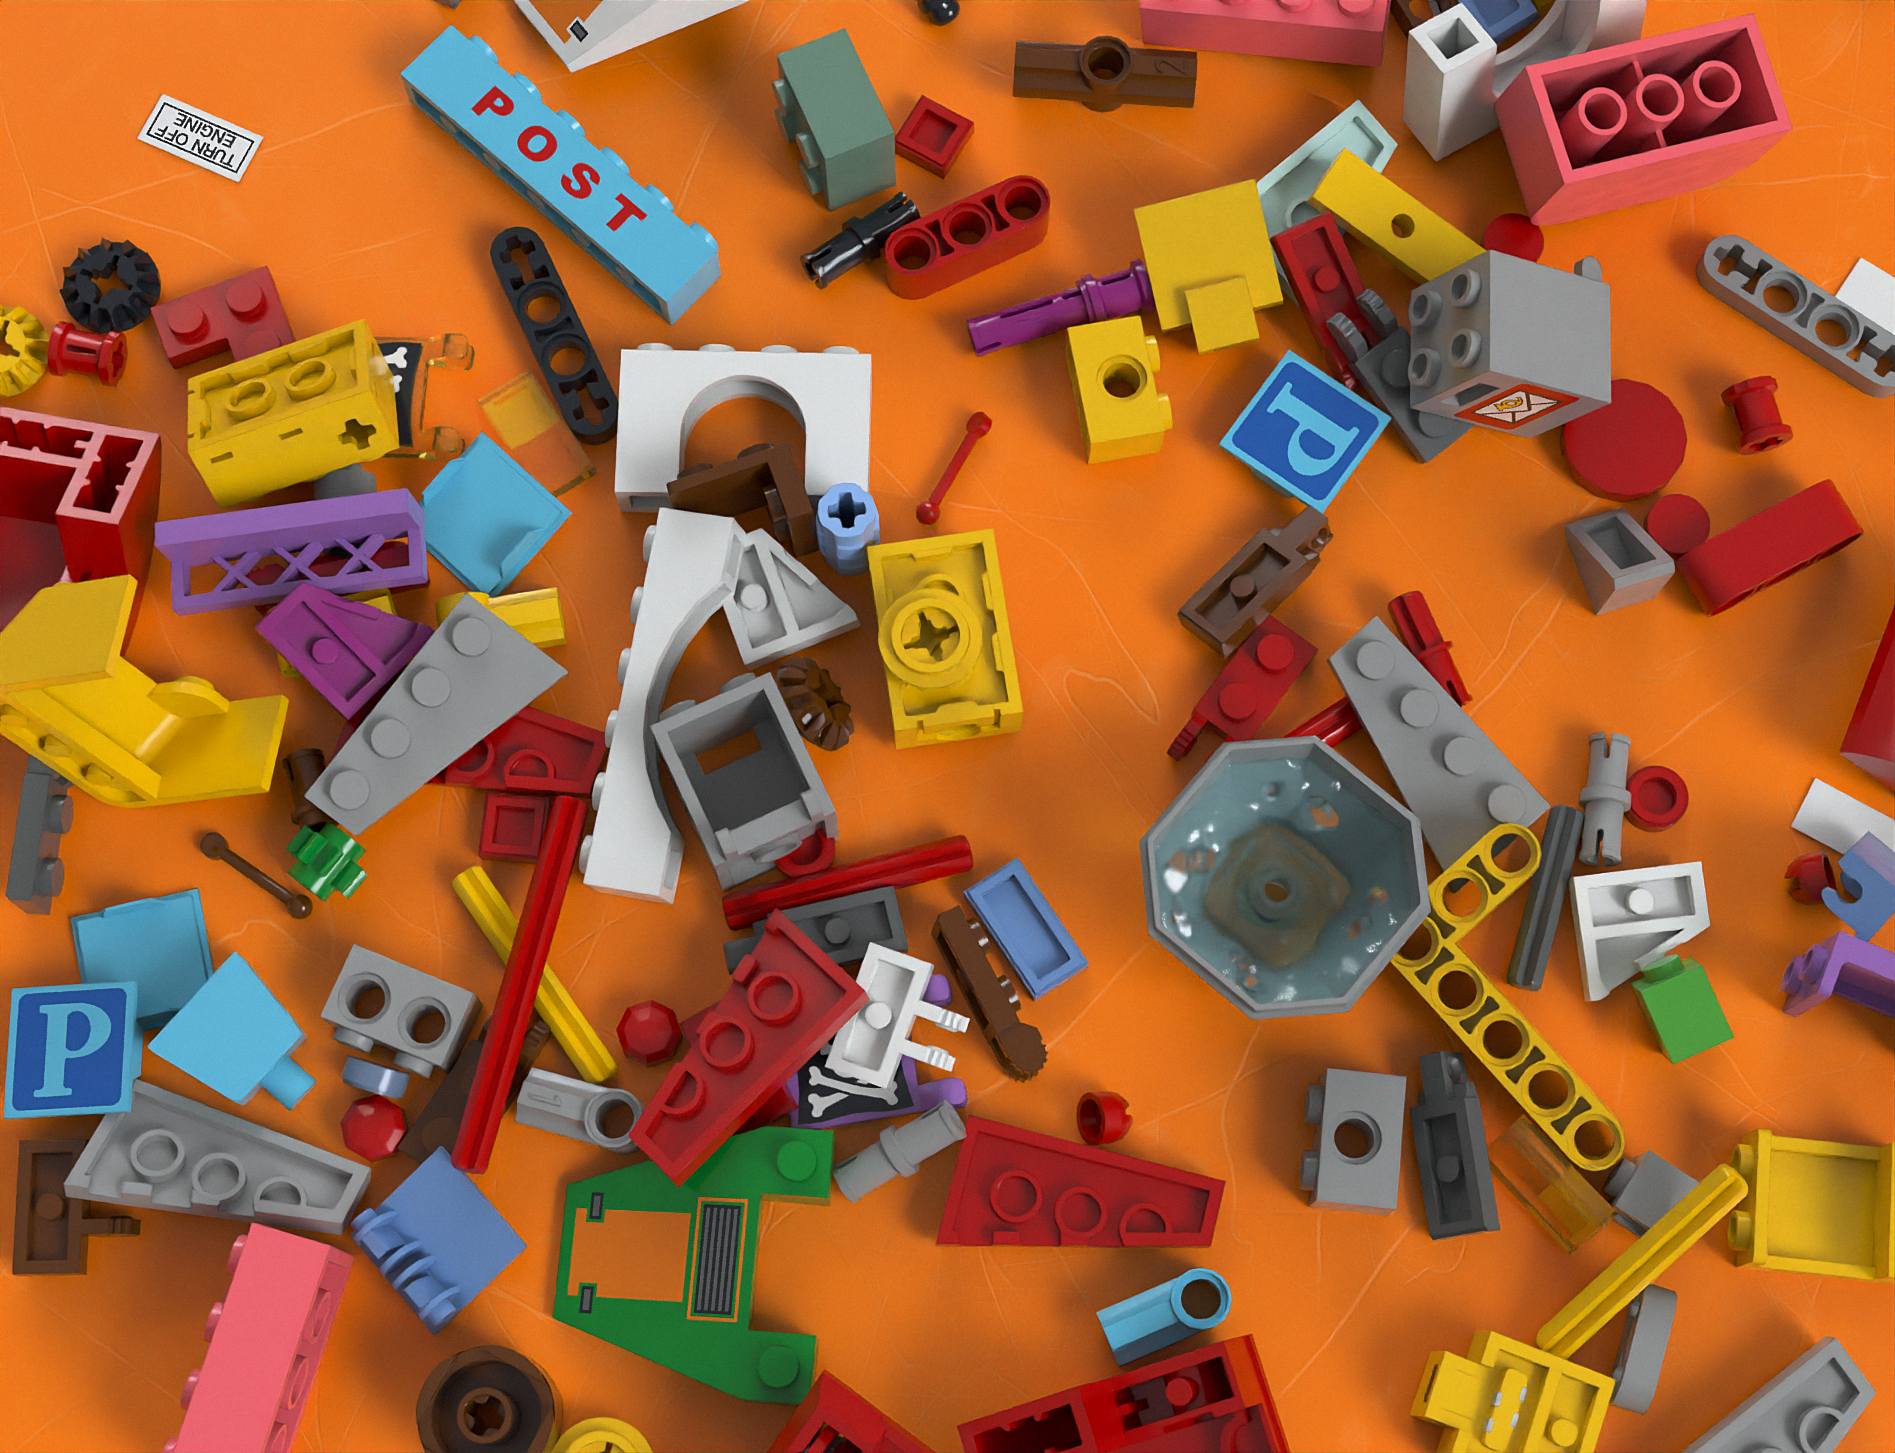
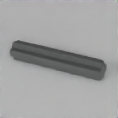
[1507,805,1585,992]

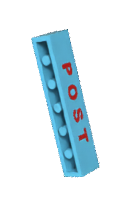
[400,25,721,326]

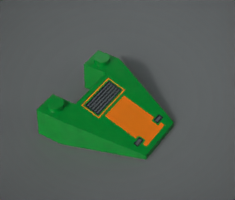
[553,1126,836,1407]

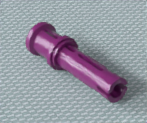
[966,258,1156,358]

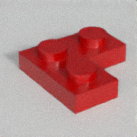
[150,266,296,370]

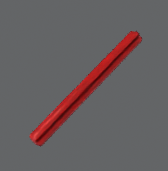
[451,795,589,1174]

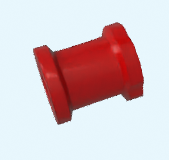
[47,321,128,387]
[1721,376,1794,455]

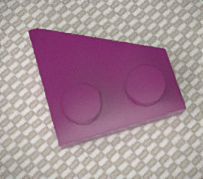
[253,582,435,720]

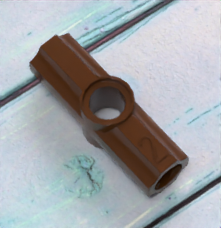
[1013,36,1198,113]

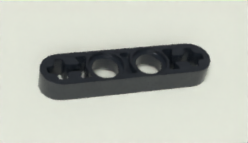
[490,226,619,446]

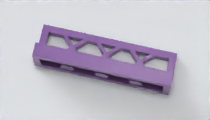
[155,488,428,616]

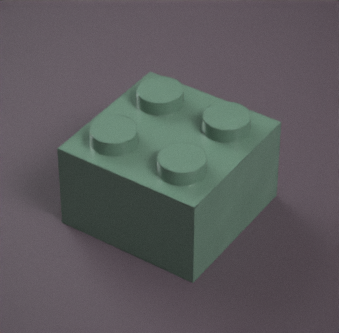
[772,28,896,212]

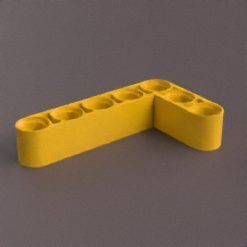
[1390,823,1625,1171]

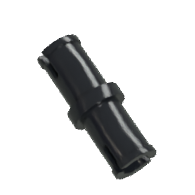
[800,192,921,290]

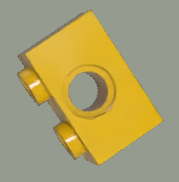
[1065,315,1173,464]

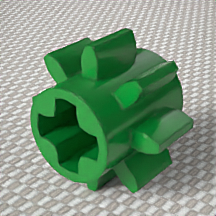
[285,821,368,902]

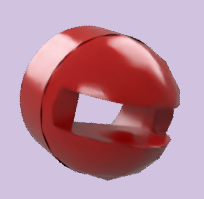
[1785,851,1837,905]
[1076,1091,1133,1145]

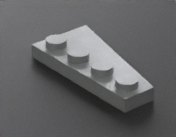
[304,593,569,837]
[1326,616,1551,893]
[64,1078,371,1235]
[1681,1336,1876,1453]

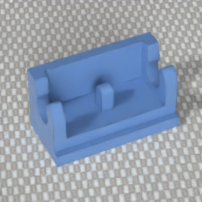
[1821,831,1895,942]

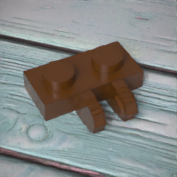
[12,1139,141,1277]

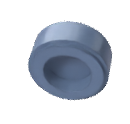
[340,1055,411,1099]

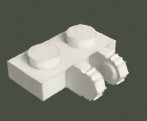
[825,942,970,1090]

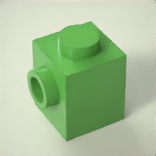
[1630,954,1734,1064]

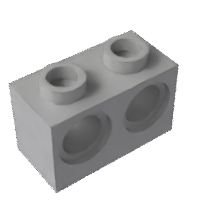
[320,944,483,1078]

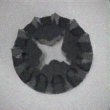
[59,237,161,334]

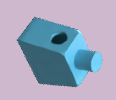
[147,951,317,1111]

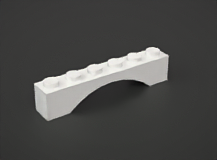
[579,507,747,905]

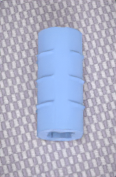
[816,482,880,576]

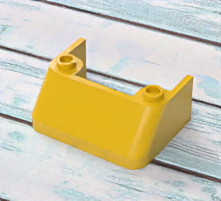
[0,574,289,808]

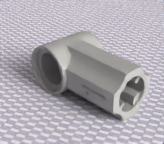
[515,1067,647,1155]

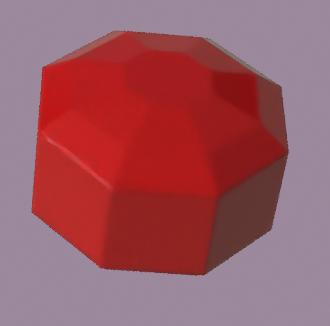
[616,1000,683,1068]
[340,1094,409,1163]

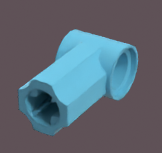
[1096,1268,1232,1367]

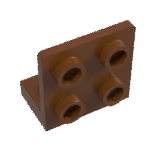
[666,442,819,558]

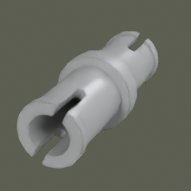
[1579,732,1632,867]
[833,1100,967,1203]

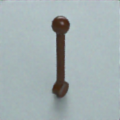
[200,833,313,919]

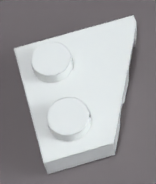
[723,528,862,670]
[1568,861,1710,1001]

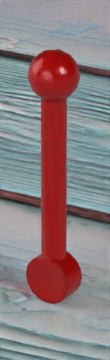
[916,411,992,525]

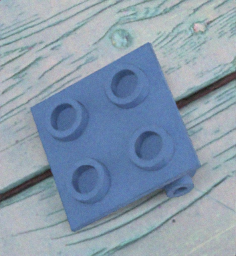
[350,1146,528,1335]

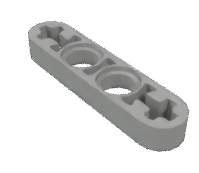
[1696,235,1895,398]

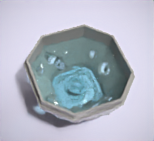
[1139,735,1431,1020]

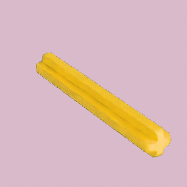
[452,865,619,1086]
[1536,1163,1748,1360]

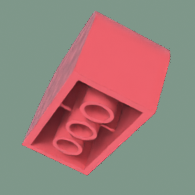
[1493,13,1793,226]

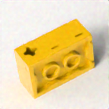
[188,318,400,509]
[867,528,1023,750]

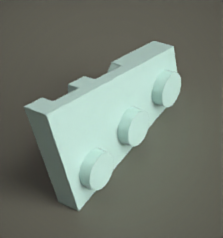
[1256,99,1398,308]

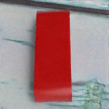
[884,175,1051,300]
[1674,479,1864,618]

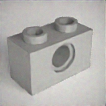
[1299,1068,1406,1216]

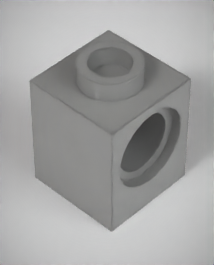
[1602,1150,1699,1238]

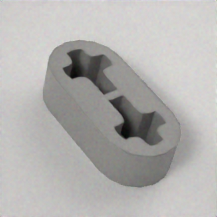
[1609,1283,1677,1415]

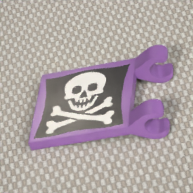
[786,974,968,1130]

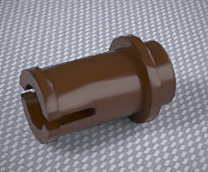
[282,748,339,833]

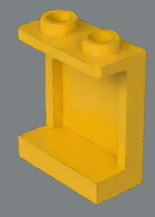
[1728,1129,1895,1285]

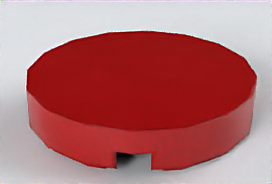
[1559,379,1688,503]

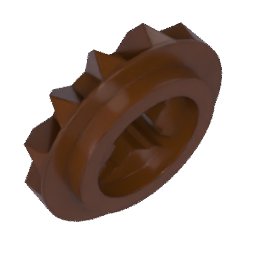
[777,656,854,752]

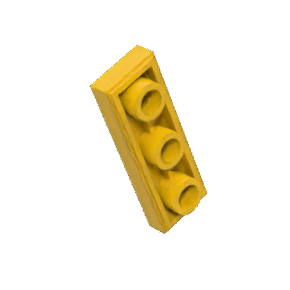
[1306,148,1486,285]

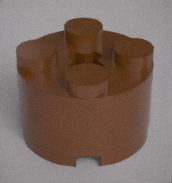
[416,1345,563,1453]

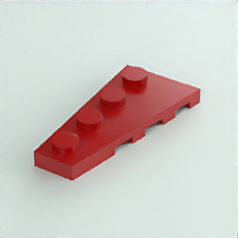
[328,665,611,799]
[628,908,870,1188]
[935,1115,1226,1248]

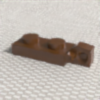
[1177,505,1333,658]

